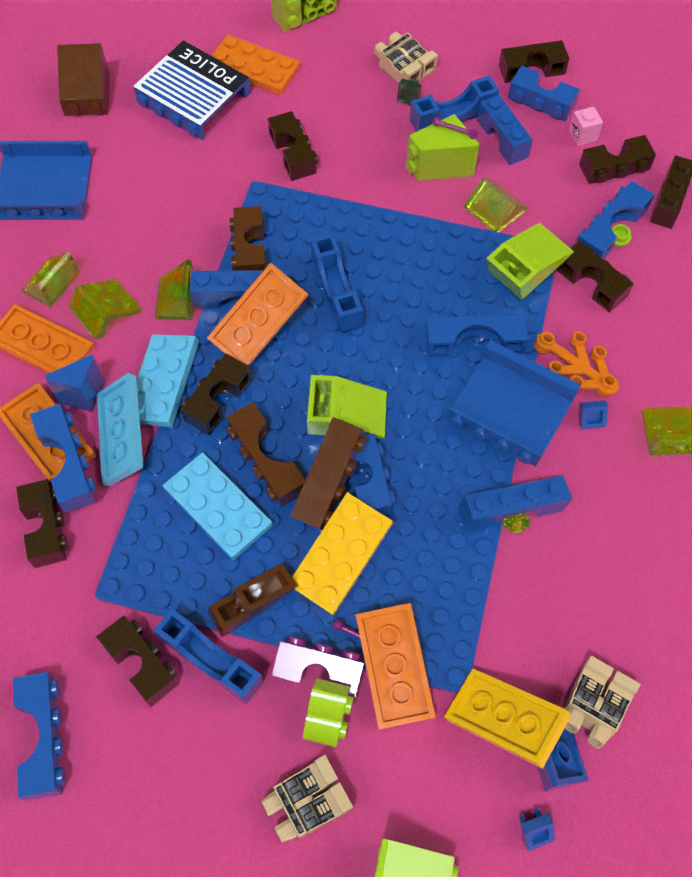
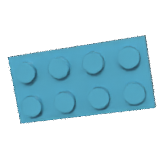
[137,335,199,427]
[97,373,143,486]
[162,452,273,561]

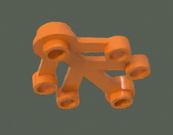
[534,331,619,397]

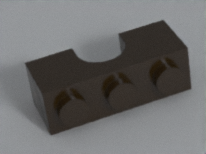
[499,40,570,83]
[267,111,318,181]
[579,135,656,184]
[650,155,692,229]
[556,241,634,313]
[180,353,252,436]
[16,479,69,568]
[96,615,178,707]

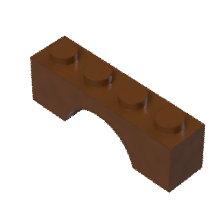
[226,402,305,508]

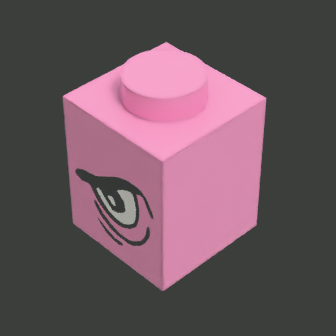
[569,107,603,146]

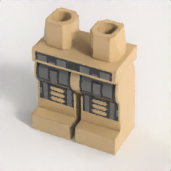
[374,32,438,90]
[564,655,641,749]
[261,755,353,843]

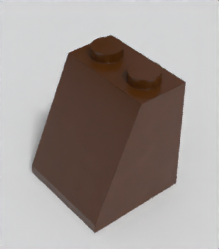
[57,43,110,116]

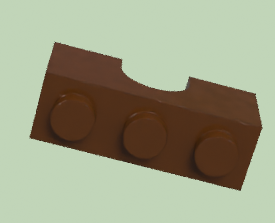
[229,206,266,271]

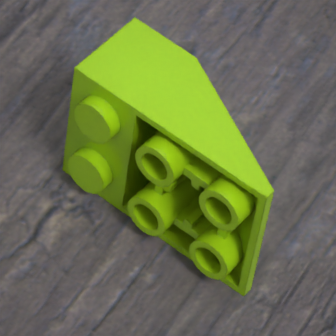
[271,0,337,32]
[487,222,574,300]
[307,375,387,439]

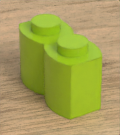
[302,678,354,747]

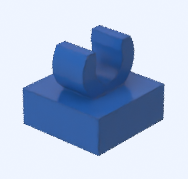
[579,400,608,430]
[519,808,555,851]

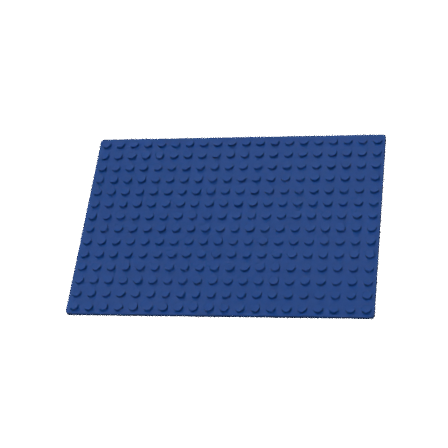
[95,181,555,694]

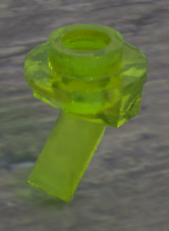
[503,513,530,533]

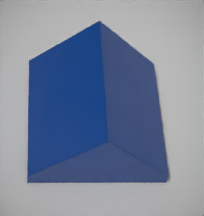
[45,354,105,412]
[537,729,589,792]

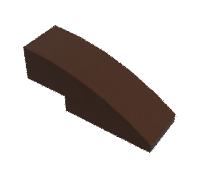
[208,564,296,637]

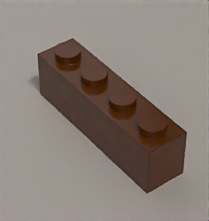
[290,417,367,530]

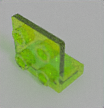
[69,279,141,339]
[642,407,692,456]

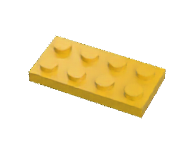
[292,492,394,615]
[444,669,572,769]

